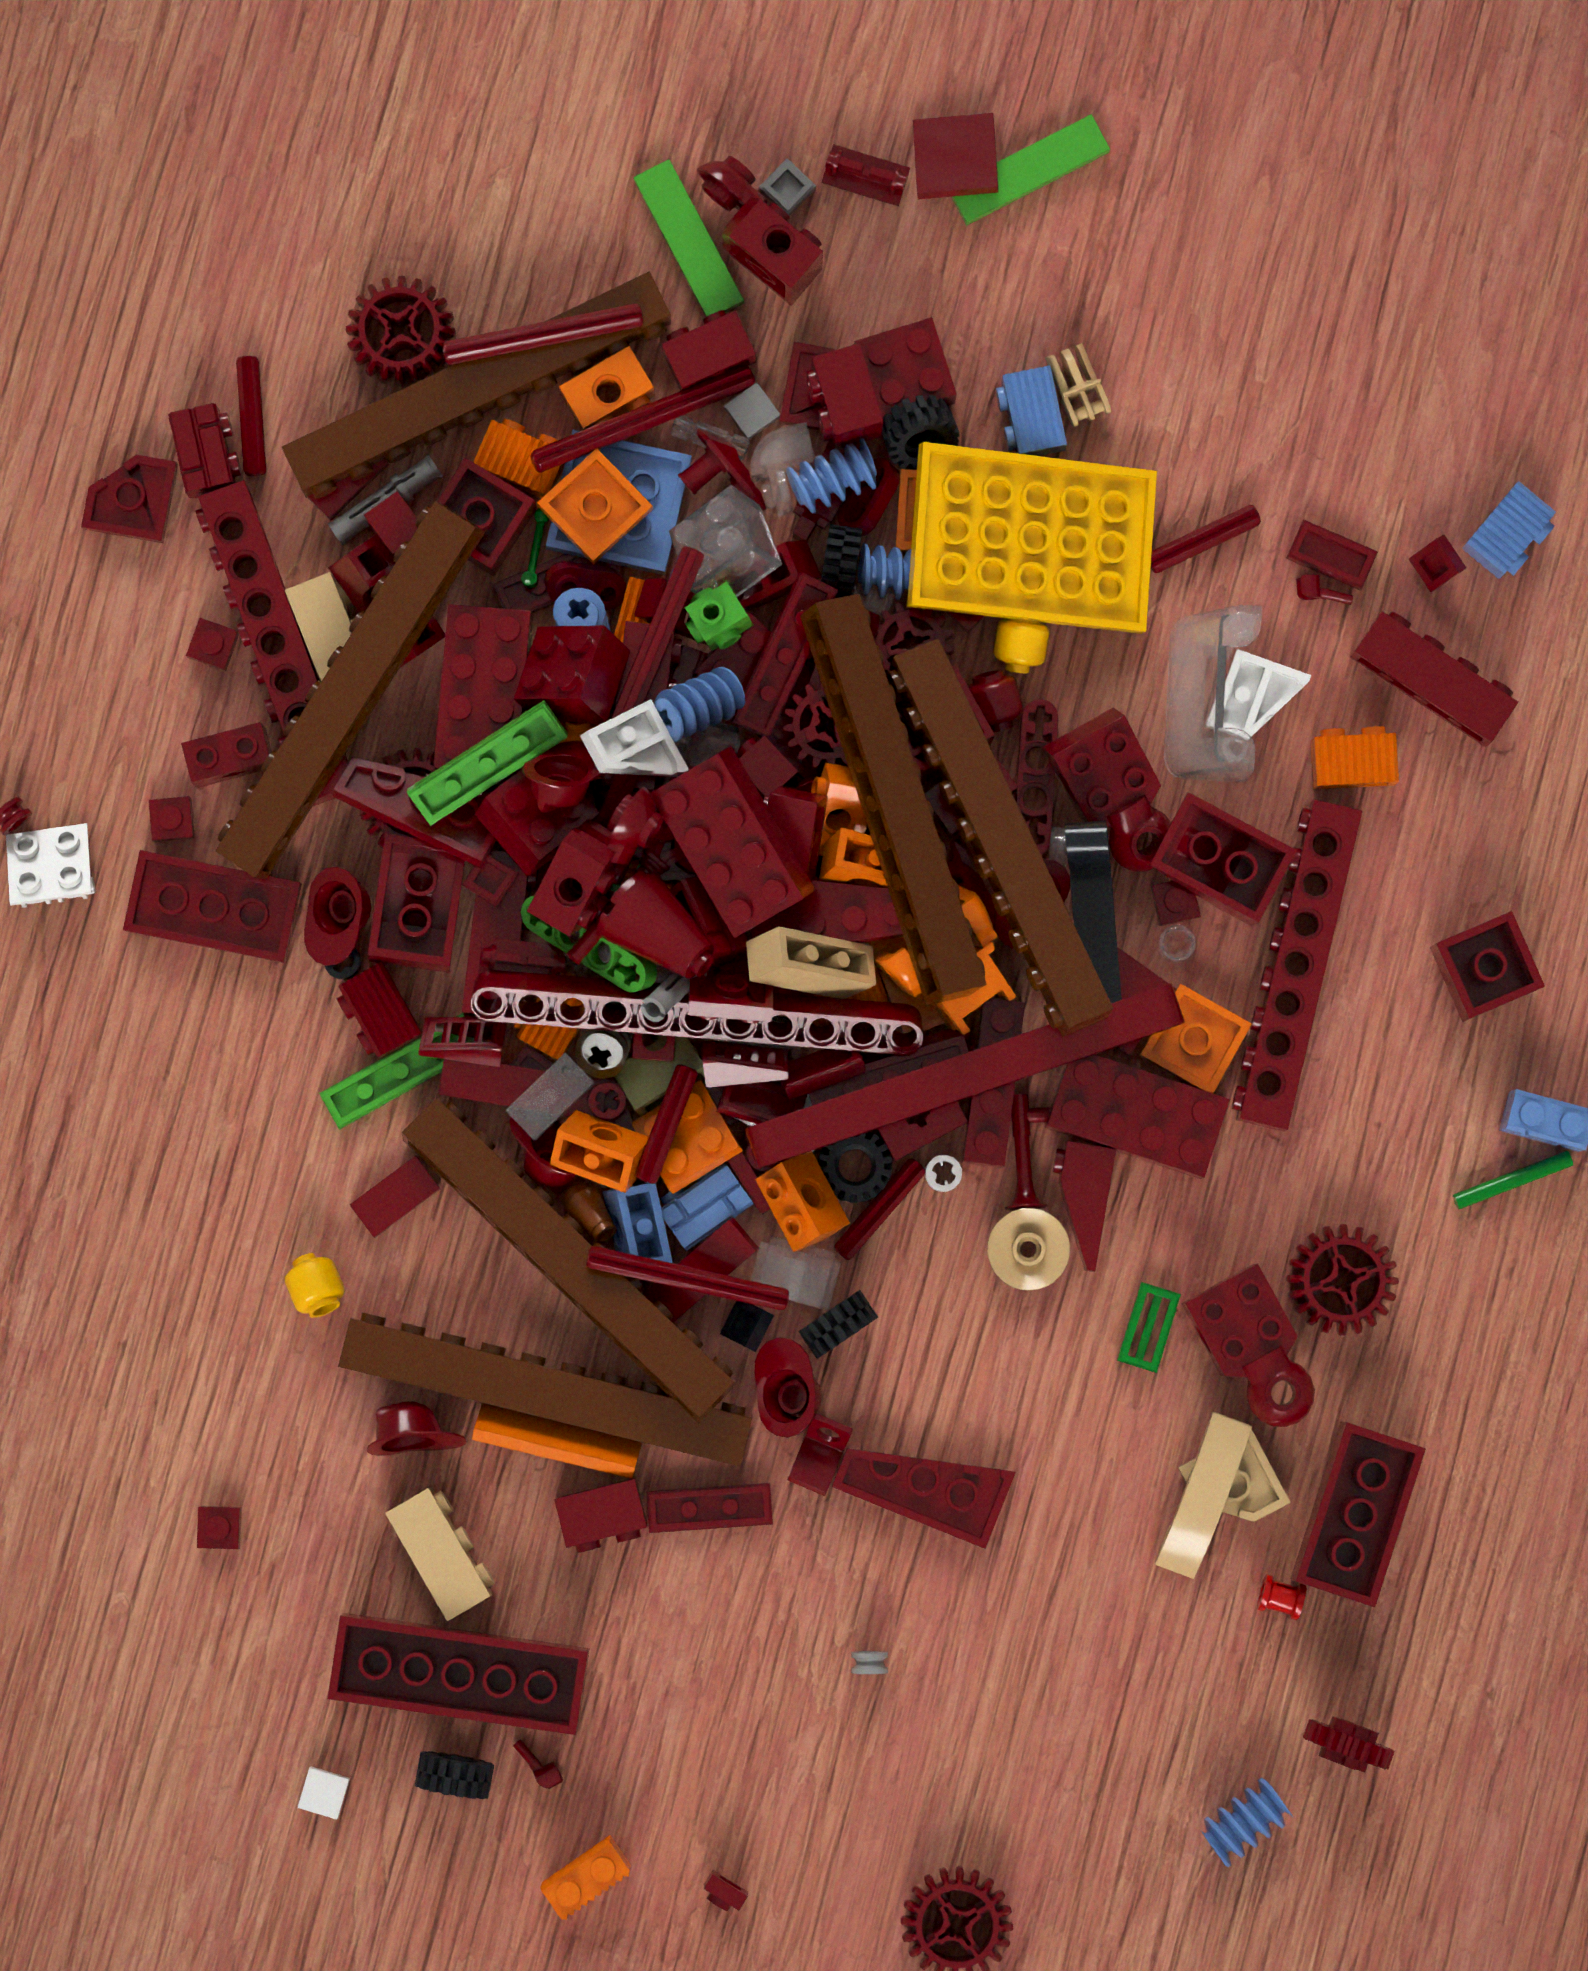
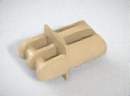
[1045,343,1111,427]

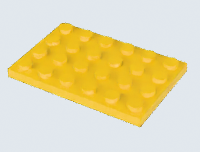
[907,442,1157,634]

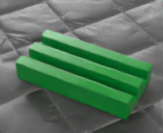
[1116,1282,1181,1373]

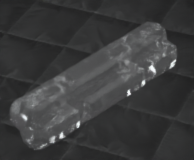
[671,415,750,460]

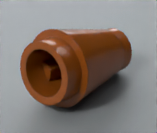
[562,1183,617,1244]

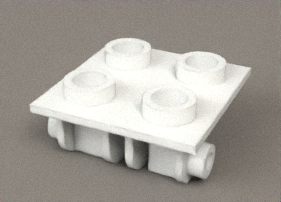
[6,823,96,908]

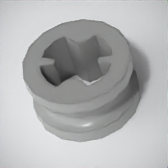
[851,1651,888,1674]

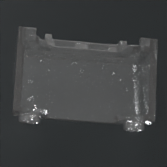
[1164,605,1262,782]

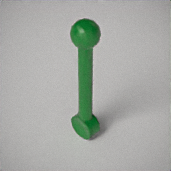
[521,508,549,589]

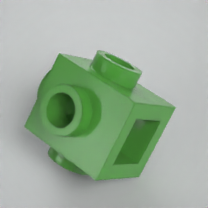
[685,582,754,651]

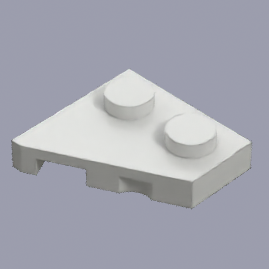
[1209,649,1311,741]
[580,699,689,777]

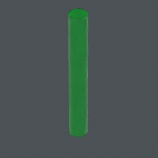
[1453,1151,1573,1210]

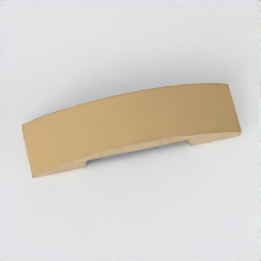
[1155,1411,1252,1579]

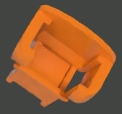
[867,885,1017,1035]

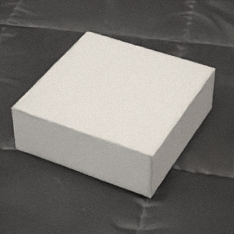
[297,1766,350,1820]

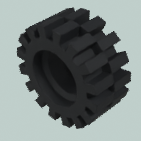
[882,395,960,470]
[821,524,862,599]
[818,1132,892,1203]
[798,1290,878,1359]
[415,1751,494,1799]

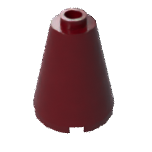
[597,869,714,979]

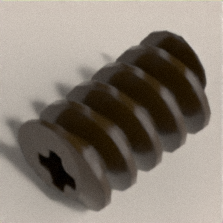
[575,1001,634,1079]

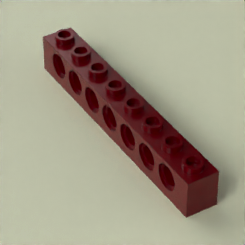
[195,480,349,806]
[1231,799,1362,1132]

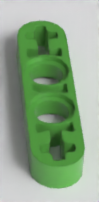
[521,896,657,992]

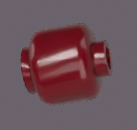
[968,669,1023,732]

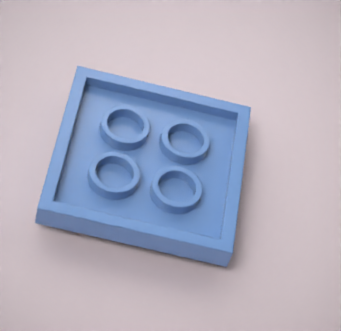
[546,429,692,575]

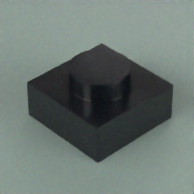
[720,1301,774,1352]

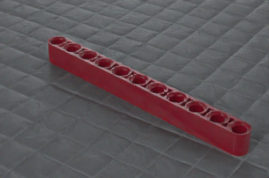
[470,970,923,1055]
[744,983,1186,1169]

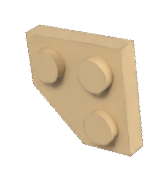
[1177,1429,1291,1522]

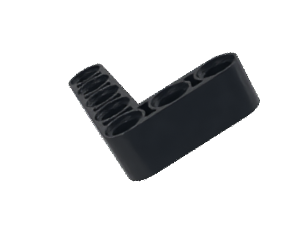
[1065,820,1122,1003]

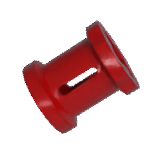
[1257,1574,1307,1621]

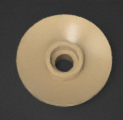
[987,1208,1070,1291]

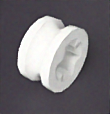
[925,1155,962,1192]

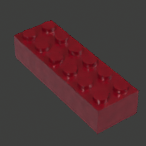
[327,1613,590,1735]

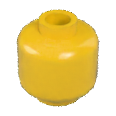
[993,618,1050,674]
[284,1253,345,1318]

